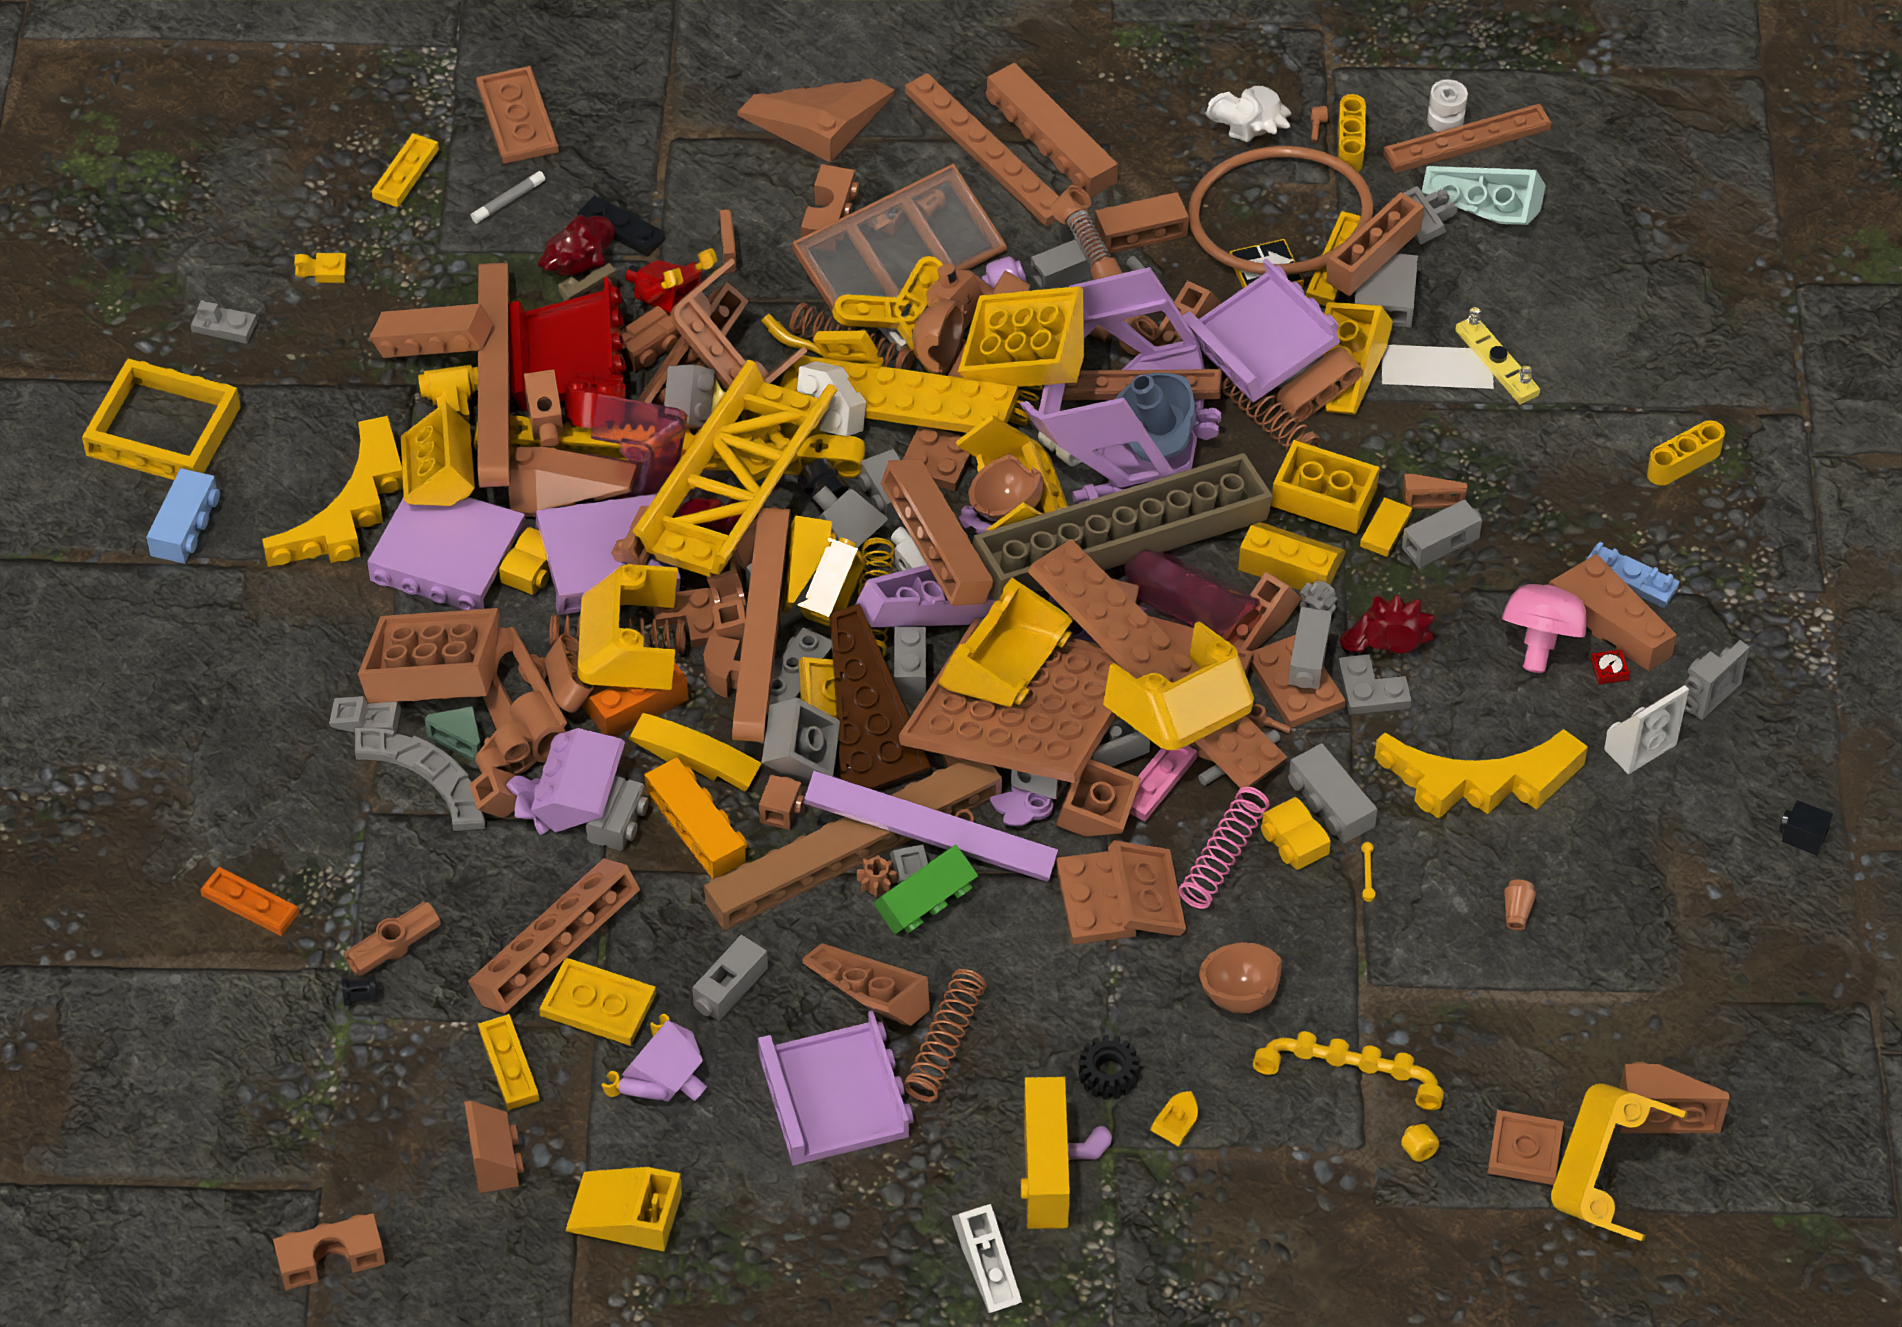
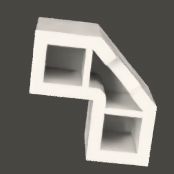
[797,361,866,437]

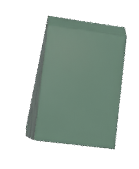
[425,706,481,763]

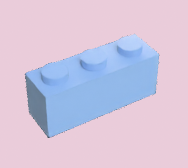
[146,468,220,564]

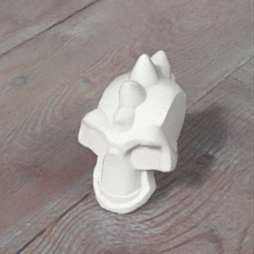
[1205,86,1291,142]

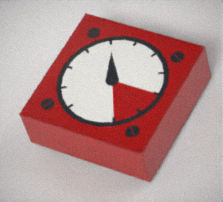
[1591,649,1630,685]

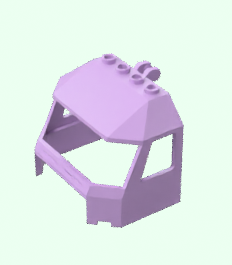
[1019,267,1222,488]

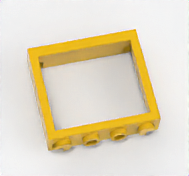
[82,358,241,480]

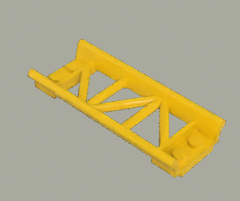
[633,360,837,577]

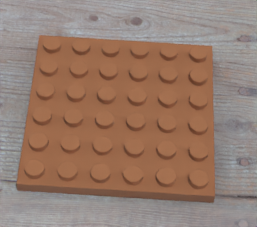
[899,618,1123,783]

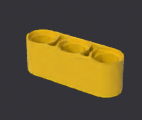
[1337,94,1366,172]
[1647,420,1725,485]

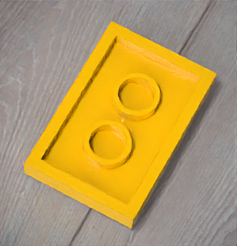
[539,958,657,1046]

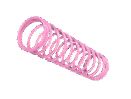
[1178,787,1270,909]

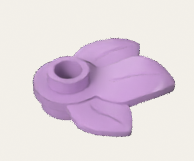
[506,776,550,835]
[990,783,1053,827]

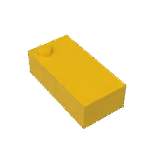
[1021,1077,1070,1229]

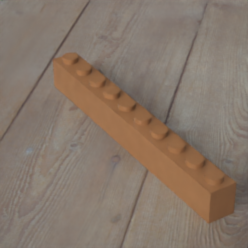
[704,758,1002,931]

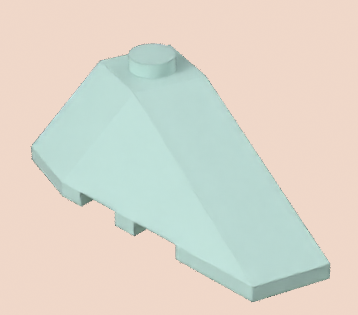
[1422,166,1546,225]

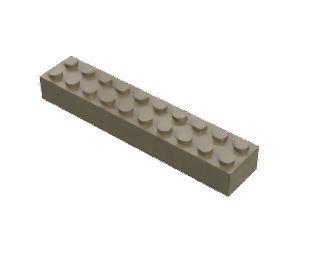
[972,453,1273,601]

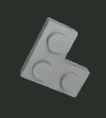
[1338,655,1412,715]

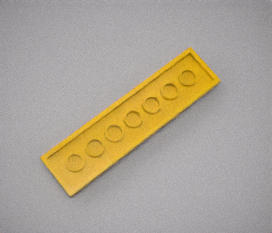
[779,355,1019,433]

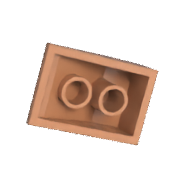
[1619,1062,1730,1133]

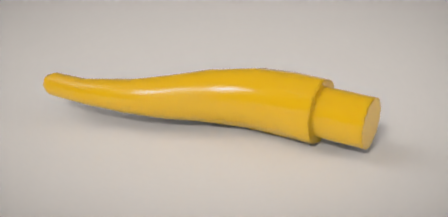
[761,314,824,358]

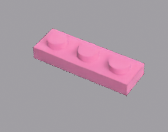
[1130,745,1198,822]

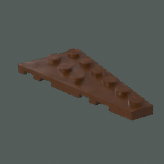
[830,603,931,791]

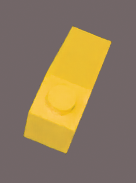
[782,516,836,613]

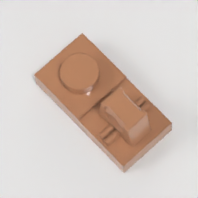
[611,506,650,565]

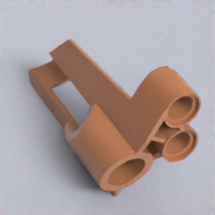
[475,627,567,775]

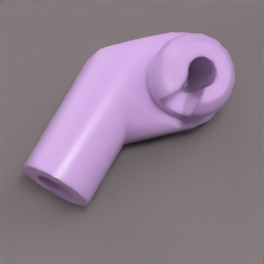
[959,505,996,534]
[1068,1126,1112,1160]

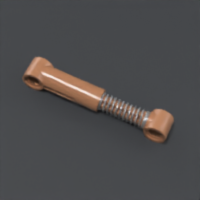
[1051,185,1159,356]

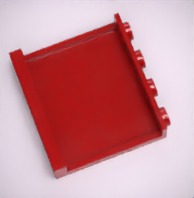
[508,276,626,411]

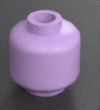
[982,256,1027,289]

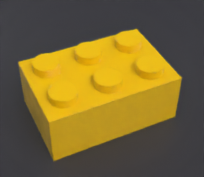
[1271,440,1380,534]

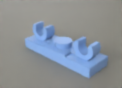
[1586,542,1680,609]

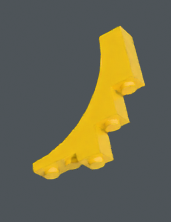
[262,416,403,567]
[1374,729,1588,819]

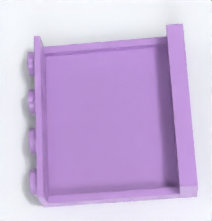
[1182,258,1340,402]
[536,494,680,615]
[367,497,526,610]
[758,1010,913,1165]

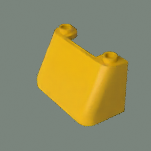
[938,577,1074,708]

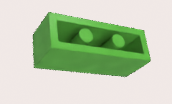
[873,845,978,935]

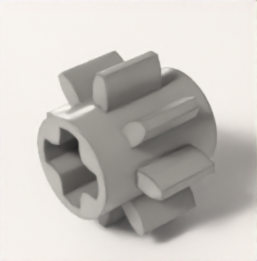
[1299,581,1337,612]

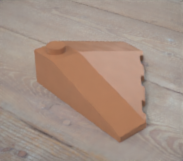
[737,78,895,163]

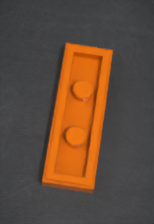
[200,867,300,936]

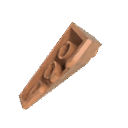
[508,447,638,517]
[802,943,930,1026]

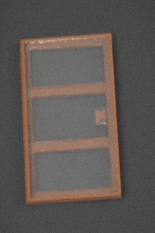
[791,163,1007,331]

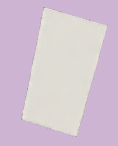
[1382,345,1494,389]

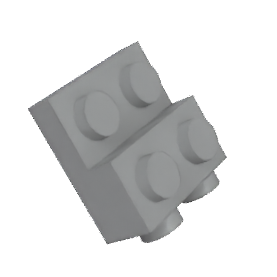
[1685,640,1750,720]

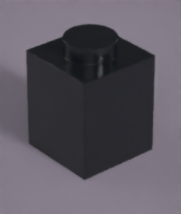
[1780,800,1833,856]

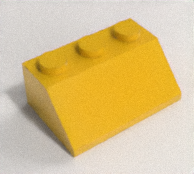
[1238,522,1346,591]

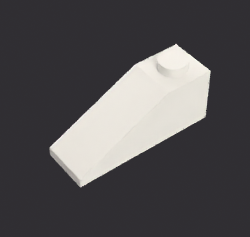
[952,1204,1022,1313]

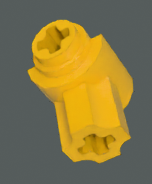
[418,365,478,422]

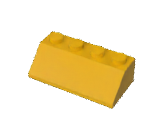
[401,402,475,506]

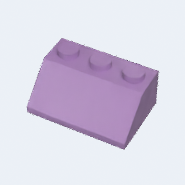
[530,728,625,833]

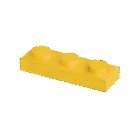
[372,133,439,208]
[478,1014,540,1110]

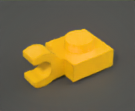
[294,253,346,283]

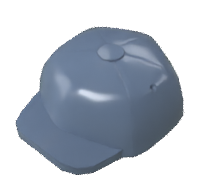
[1115,372,1197,462]

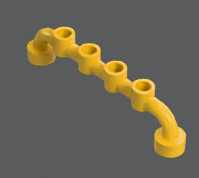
[1253,1031,1444,1111]

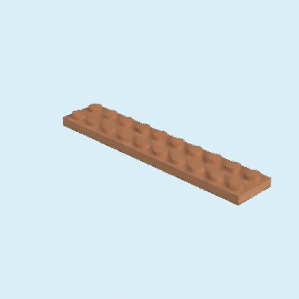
[1027,538,1288,788]

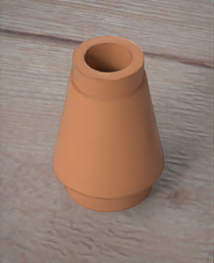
[1504,880,1536,930]

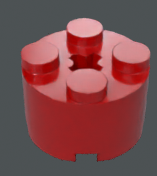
[564,371,626,428]

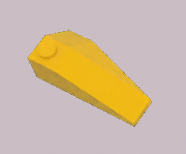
[1323,302,1393,415]

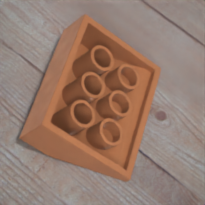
[358,608,500,703]

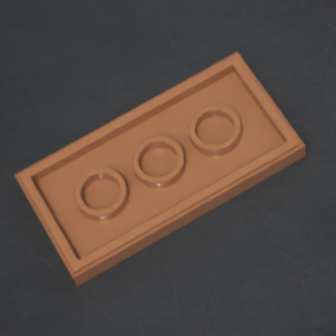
[476,66,559,164]

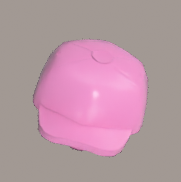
[1502,584,1587,673]

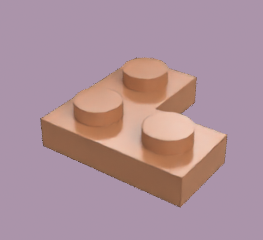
[653,588,718,647]

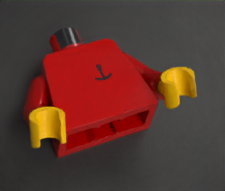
[626,248,717,313]

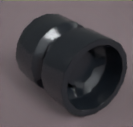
[798,458,851,514]

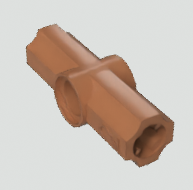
[343,901,441,977]

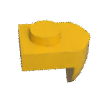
[1150,1091,1198,1147]

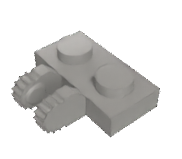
[1393,186,1458,245]

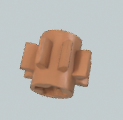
[857,855,897,897]

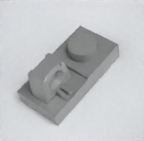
[191,300,257,344]

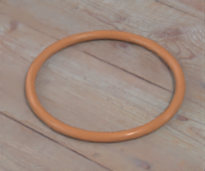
[1188,146,1373,275]

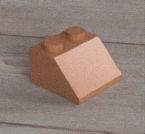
[1055,759,1141,837]
[464,1101,524,1193]

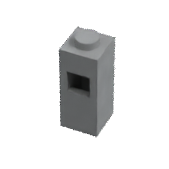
[1030,239,1108,290]
[1402,499,1482,568]
[1288,607,1332,689]
[692,935,768,1021]

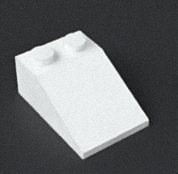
[1604,685,1689,775]

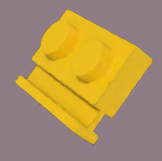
[813,331,884,369]

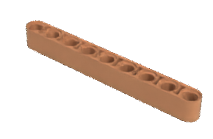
[732,508,791,742]

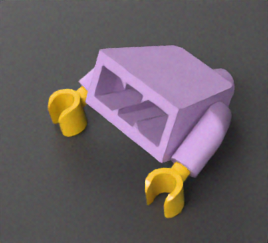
[601,1014,707,1102]

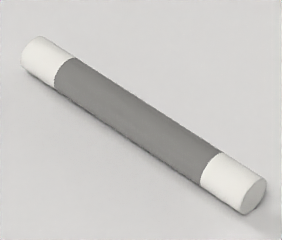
[471,171,546,224]

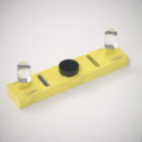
[1455,307,1540,405]

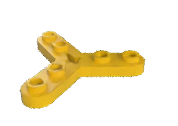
[832,256,949,374]

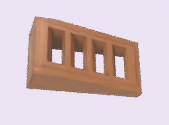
[1402,474,1467,509]

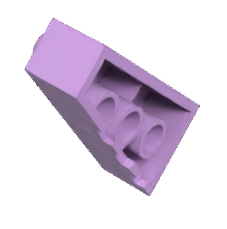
[855,565,995,627]

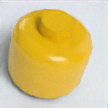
[1401,1124,1440,1162]

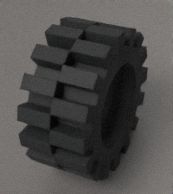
[1079,1035,1139,1100]

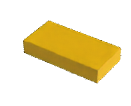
[1360,497,1412,557]

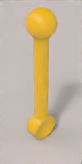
[1361,842,1375,902]

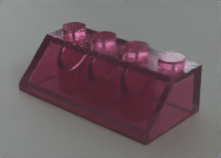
[1124,549,1260,636]

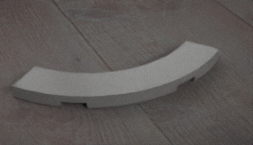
[355,728,485,831]

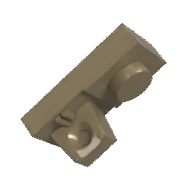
[558,264,617,301]

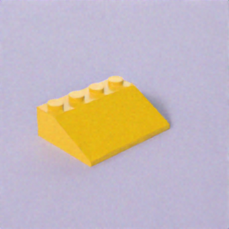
[958,286,1084,387]

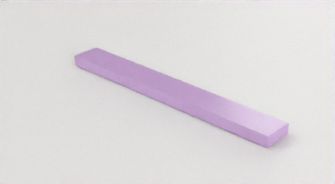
[803,771,1058,882]

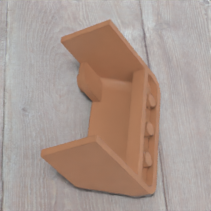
[671,258,808,389]

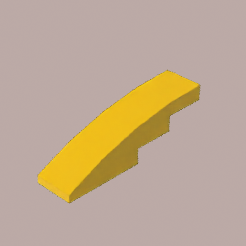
[628,713,761,792]

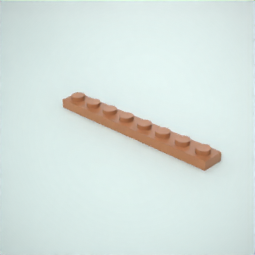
[905,73,1059,226]

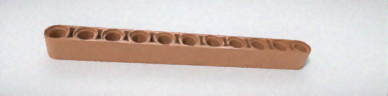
[478,262,510,488]

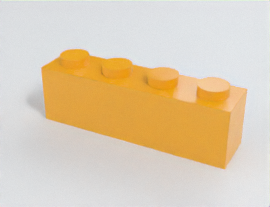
[644,757,747,879]

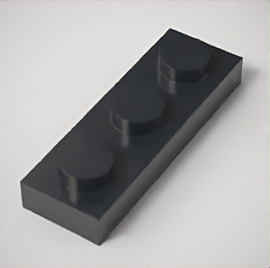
[577,195,665,257]

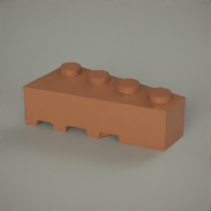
[1549,554,1677,671]

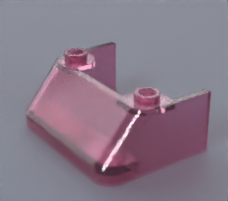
[588,394,688,501]

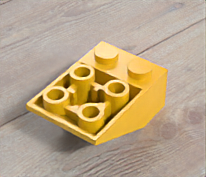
[566,1167,682,1252]

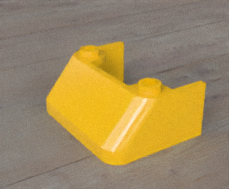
[956,415,1068,531]
[577,564,678,690]
[1103,621,1254,750]
[1551,1083,1688,1241]

